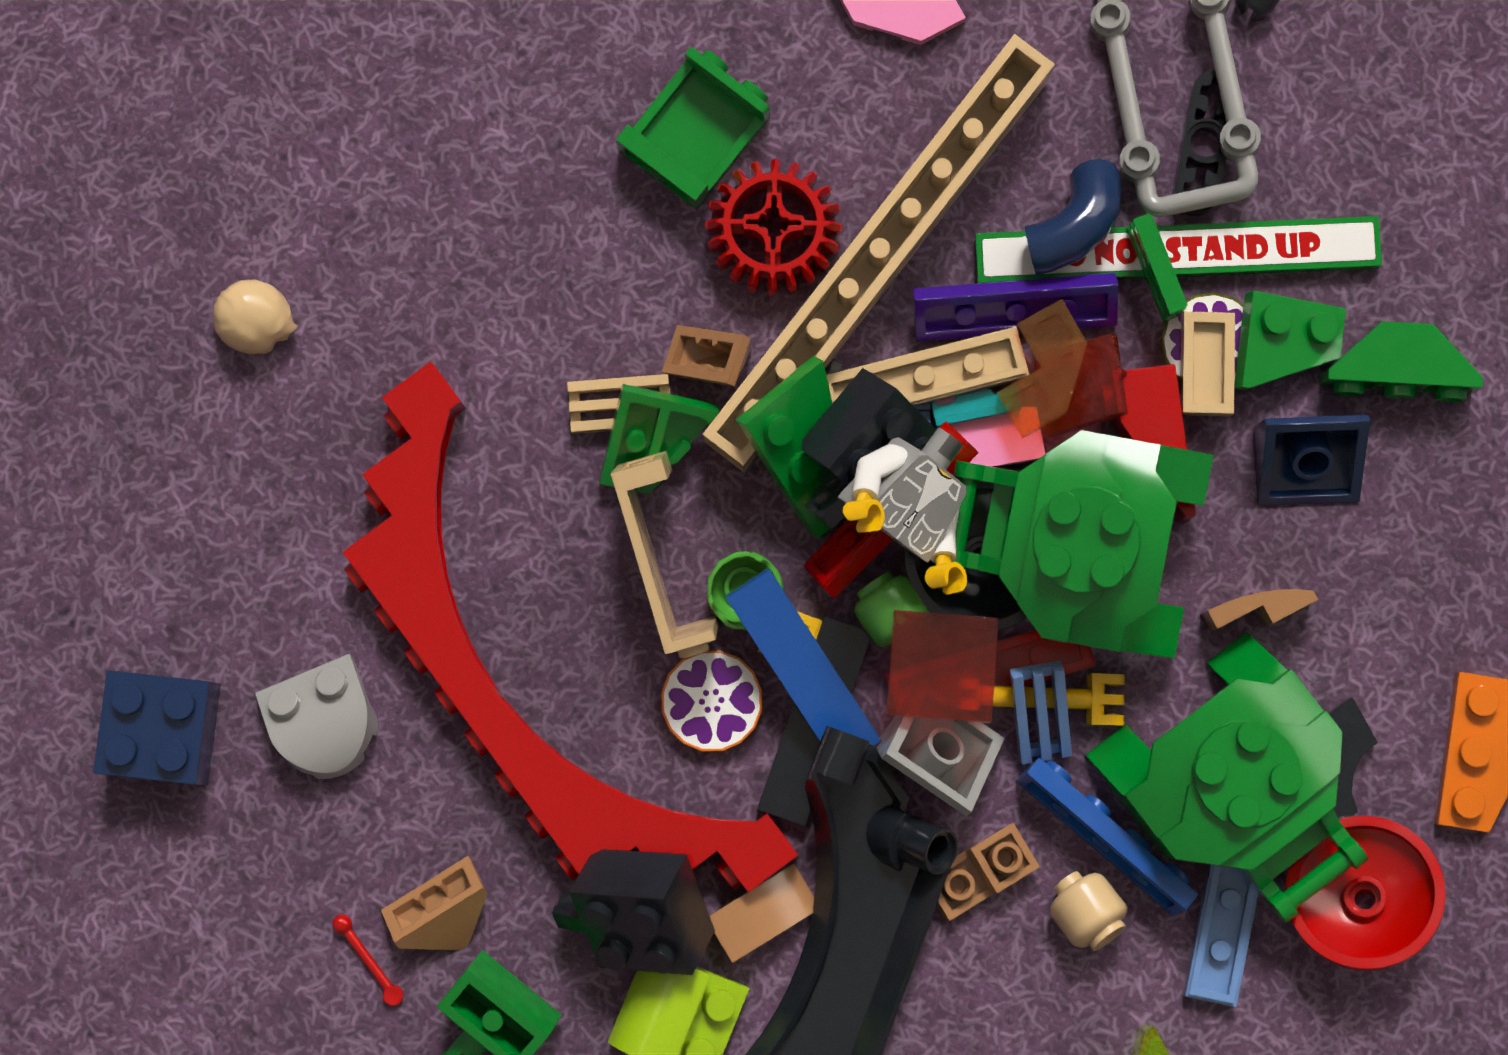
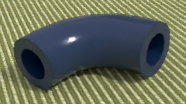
[1025,159,1121,276]

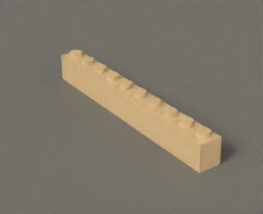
[702,34,1055,472]

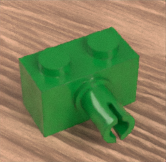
[436,950,562,1055]

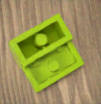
[608,966,750,1055]

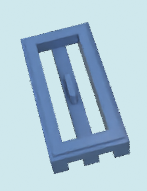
[1010,661,1072,765]

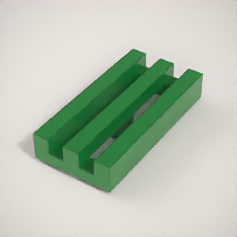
[1126,213,1188,323]

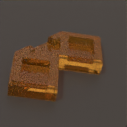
[997,299,1087,439]

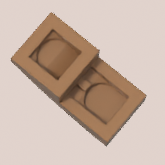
[1201,589,1318,632]
[710,864,814,963]

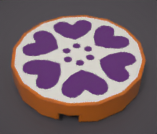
[661,651,762,752]

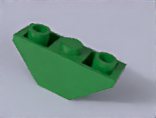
[1320,321,1483,402]

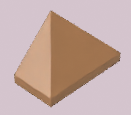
[662,325,751,387]
[381,856,488,950]

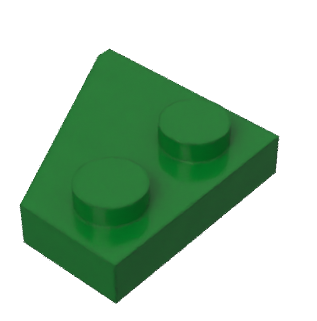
[1234,291,1346,390]
[599,384,719,495]

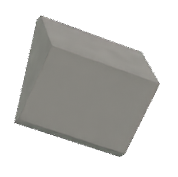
[875,681,1004,817]

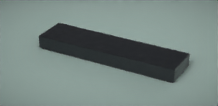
[757,616,871,826]

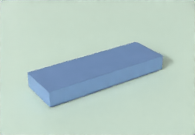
[1184,864,1259,1007]

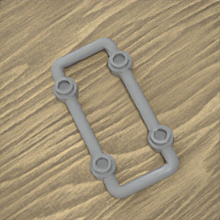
[1091,0,1261,217]

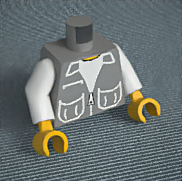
[838,427,967,595]

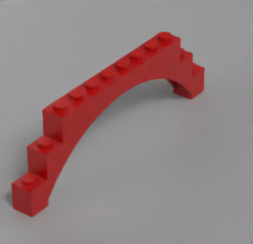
[343,361,798,893]

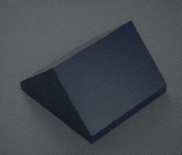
[1253,415,1370,506]

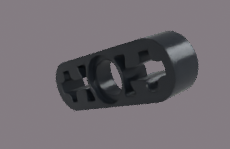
[1172,70,1227,216]

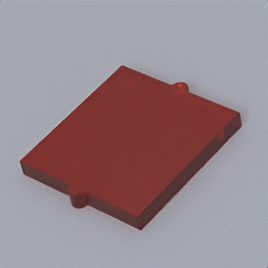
[1035,333,1128,438]

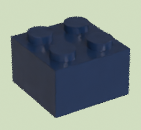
[93,670,221,785]

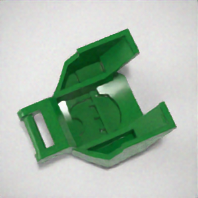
[953,430,1214,658]
[1085,632,1369,924]

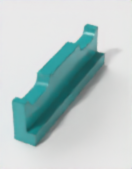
[931,385,1021,427]

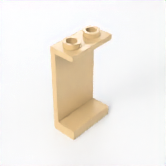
[611,451,719,658]

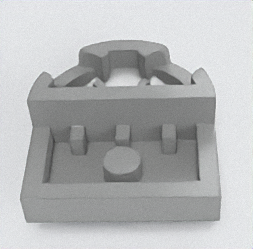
[255,654,378,779]

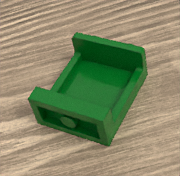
[616,47,771,210]

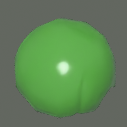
[707,551,785,630]

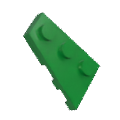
[736,356,832,539]

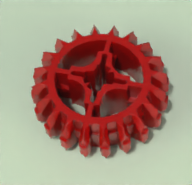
[705,159,842,296]

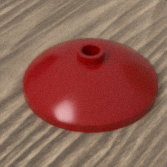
[1285,816,1446,971]

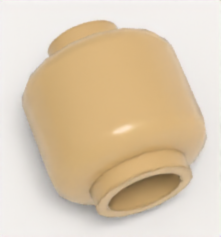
[1050,871,1127,951]

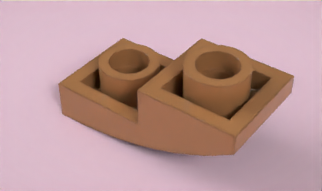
[936,823,1040,922]

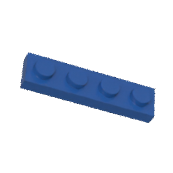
[1016,757,1199,916]

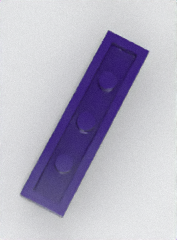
[913,273,1118,342]

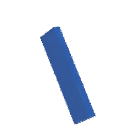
[725,568,881,746]

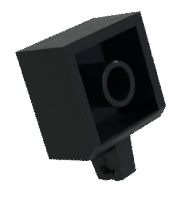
[801,368,936,528]
[552,849,715,975]

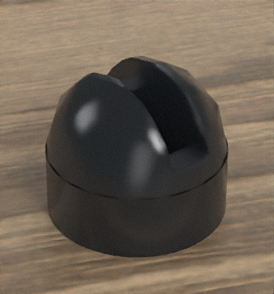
[1235,0,1280,22]

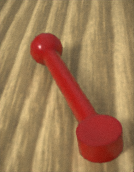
[332,914,404,1006]

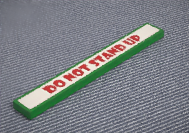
[975,216,1382,284]

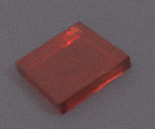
[886,610,998,723]

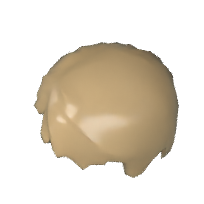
[213,279,298,354]

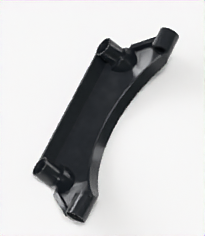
[745,725,958,1055]

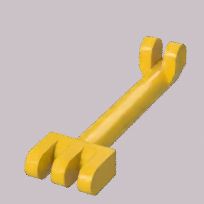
[952,673,1125,726]

